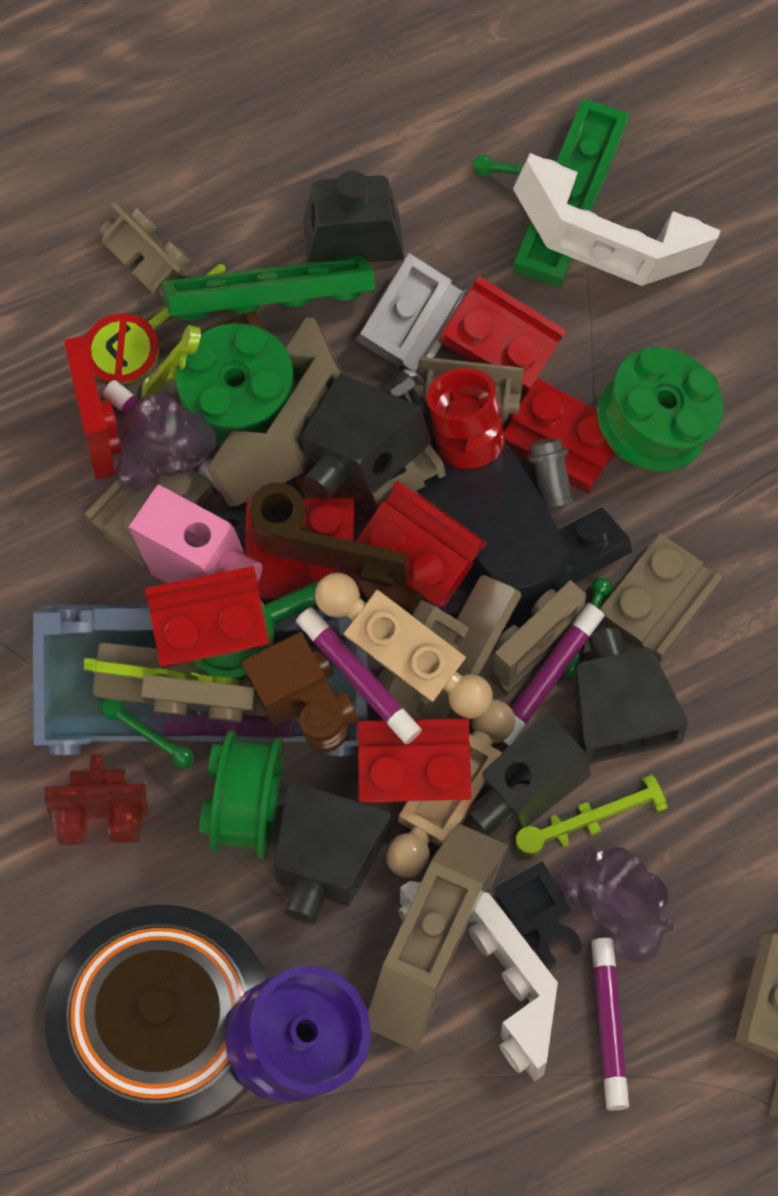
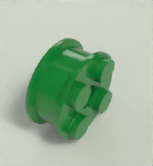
[176,324,296,448]
[597,347,724,473]
[199,731,284,860]

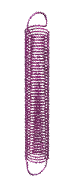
[148,714,304,739]

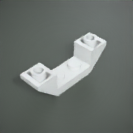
[513,153,721,286]
[398,881,558,1082]

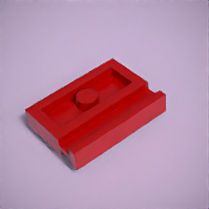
[438,276,566,396]
[503,378,616,494]
[356,480,488,608]
[145,566,270,669]
[357,719,471,802]

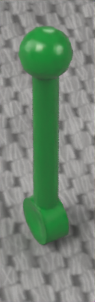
[472,155,567,177]
[563,578,612,679]
[101,699,194,769]

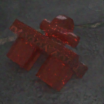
[45,754,150,845]

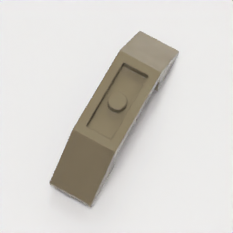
[207,317,343,507]
[368,823,509,1052]

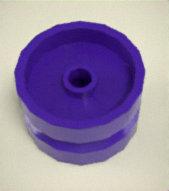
[225,965,371,1104]

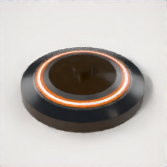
[44,905,267,1133]

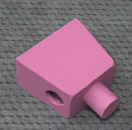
[129,485,262,583]

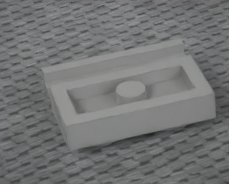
[355,253,469,373]

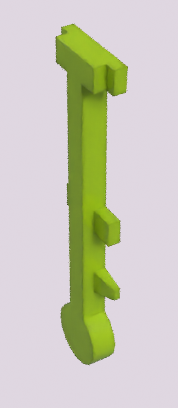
[141,325,201,409]
[84,658,241,686]
[515,774,668,857]

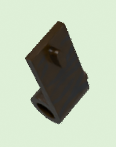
[249,482,409,586]

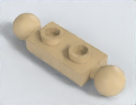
[315,573,493,719]
[385,700,515,878]

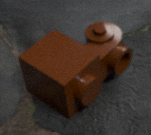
[241,632,359,753]

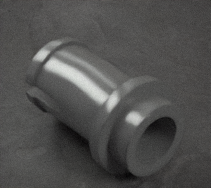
[526,438,574,508]

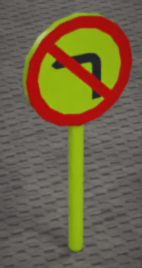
[85,264,226,385]

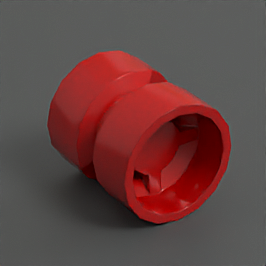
[426,368,505,469]

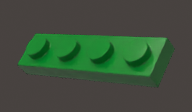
[513,98,630,289]
[161,256,375,320]

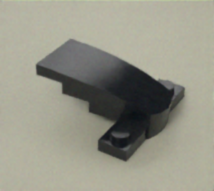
[416,417,632,621]

